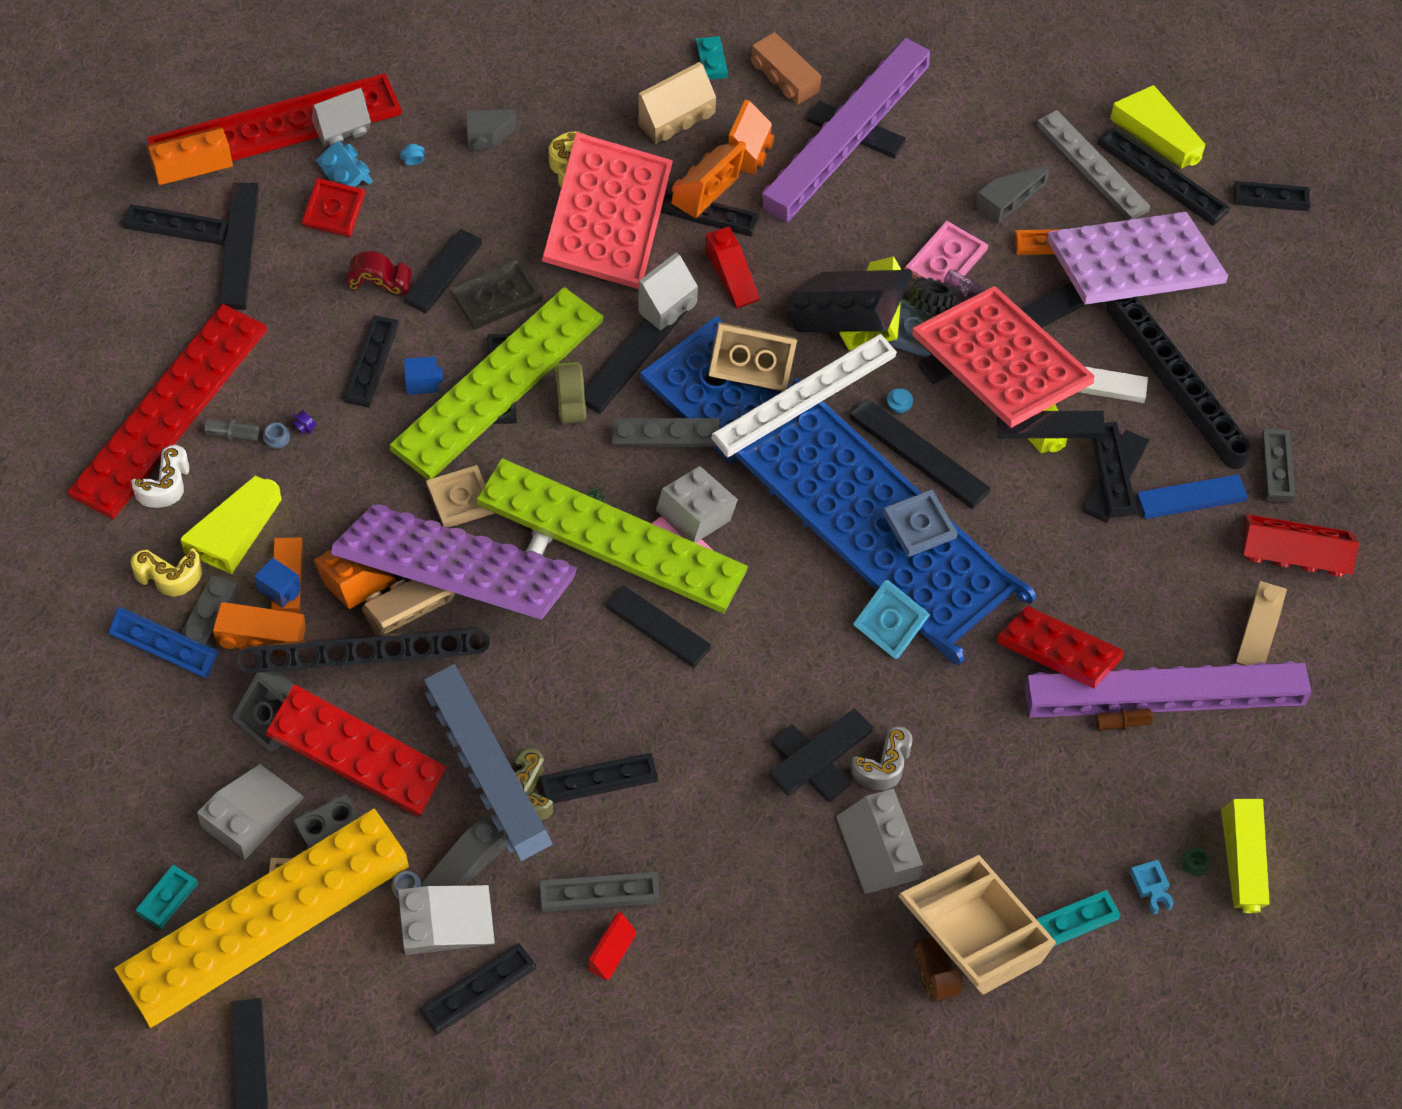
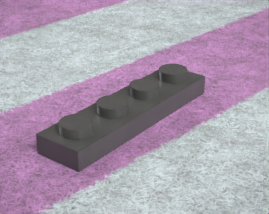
[612,418,720,447]
[540,872,660,912]

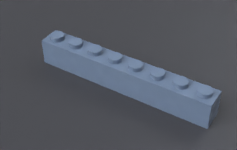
[424,664,553,861]

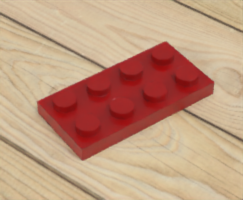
[997,606,1124,689]

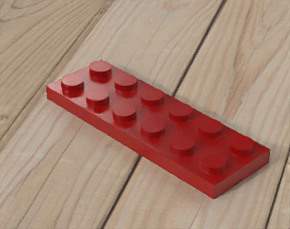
[265,684,446,817]

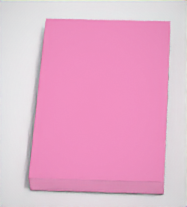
[904,221,988,287]

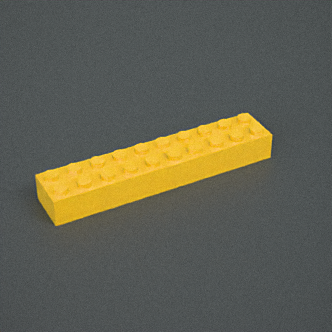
[114,808,409,1028]

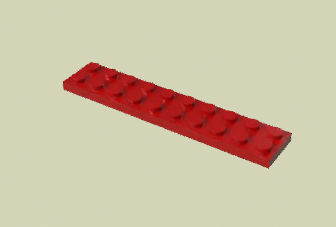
[147,73,402,161]
[67,304,267,520]

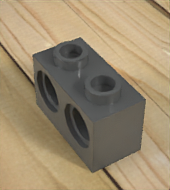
[294,794,359,850]

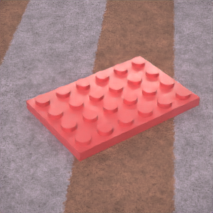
[542,132,673,289]
[912,286,1095,428]

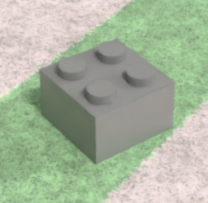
[656,466,738,543]

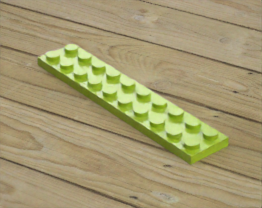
[390,287,604,480]
[477,458,748,614]

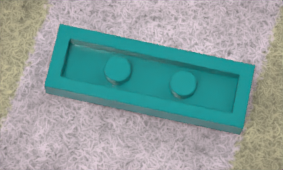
[1036,890,1121,947]

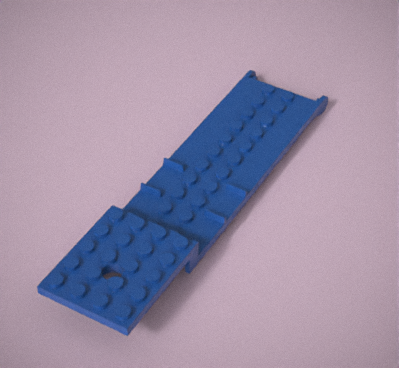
[640,316,1036,665]

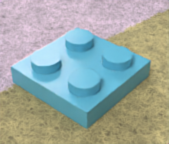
[853,580,930,659]

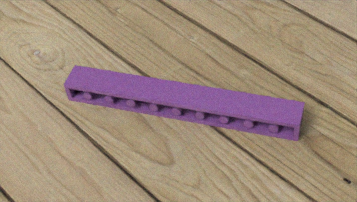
[762,38,930,223]
[1024,661,1311,718]

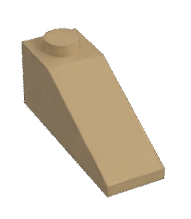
[1236,581,1287,666]

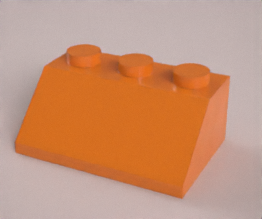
[146,127,233,185]
[671,141,746,218]

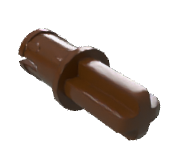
[1095,708,1153,731]

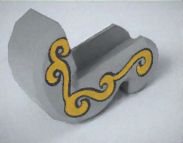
[850,726,912,790]

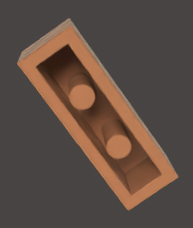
[751,32,821,105]

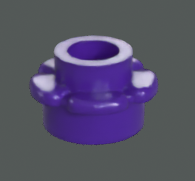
[292,410,317,434]

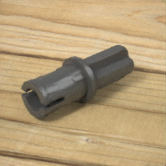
[205,418,260,440]

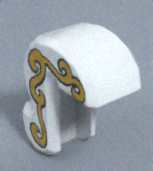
[131,445,189,508]

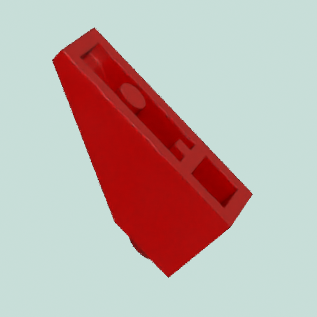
[705,227,760,309]

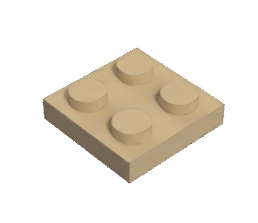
[426,465,495,528]

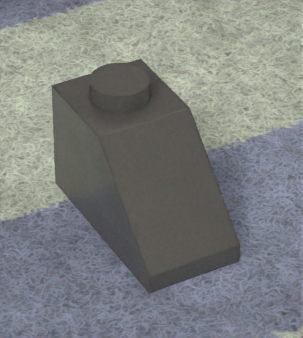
[467,109,517,150]

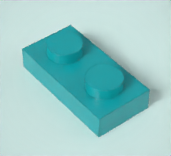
[696,36,728,80]
[136,865,198,930]

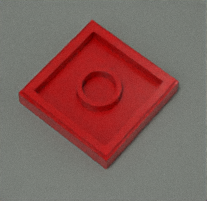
[301,178,366,238]

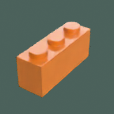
[213,602,306,657]

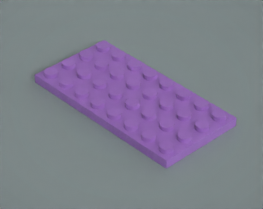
[331,505,577,620]

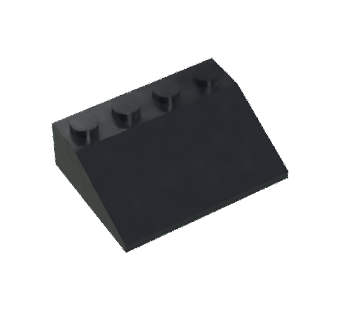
[785,269,913,332]

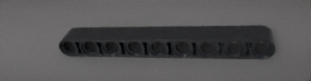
[1106,297,1251,469]
[236,627,490,673]

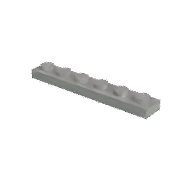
[1037,110,1150,220]

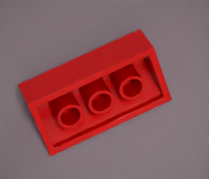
[1241,513,1359,577]

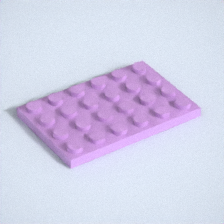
[1046,212,1228,304]

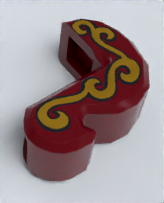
[346,251,412,295]

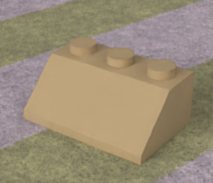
[638,62,716,144]
[708,322,797,391]
[362,579,456,635]

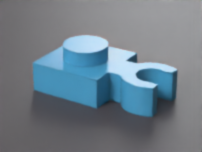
[1130,860,1173,914]

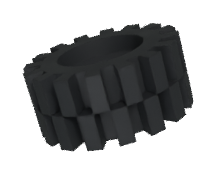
[908,277,958,316]

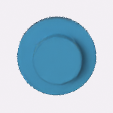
[400,144,425,166]
[887,389,913,413]

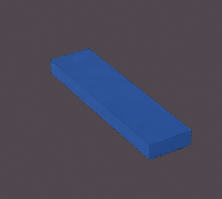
[1136,474,1247,519]
[108,607,218,678]

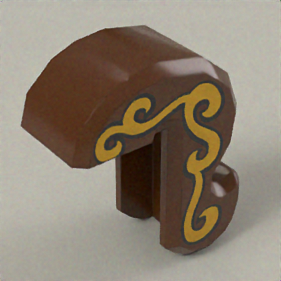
[913,937,963,1002]

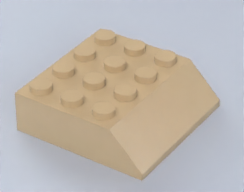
[898,855,1056,995]

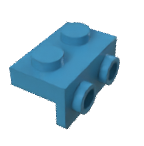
[316,141,373,187]

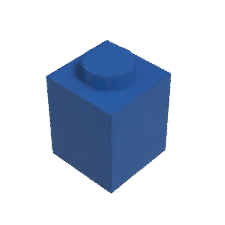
[404,356,443,395]
[254,557,301,608]

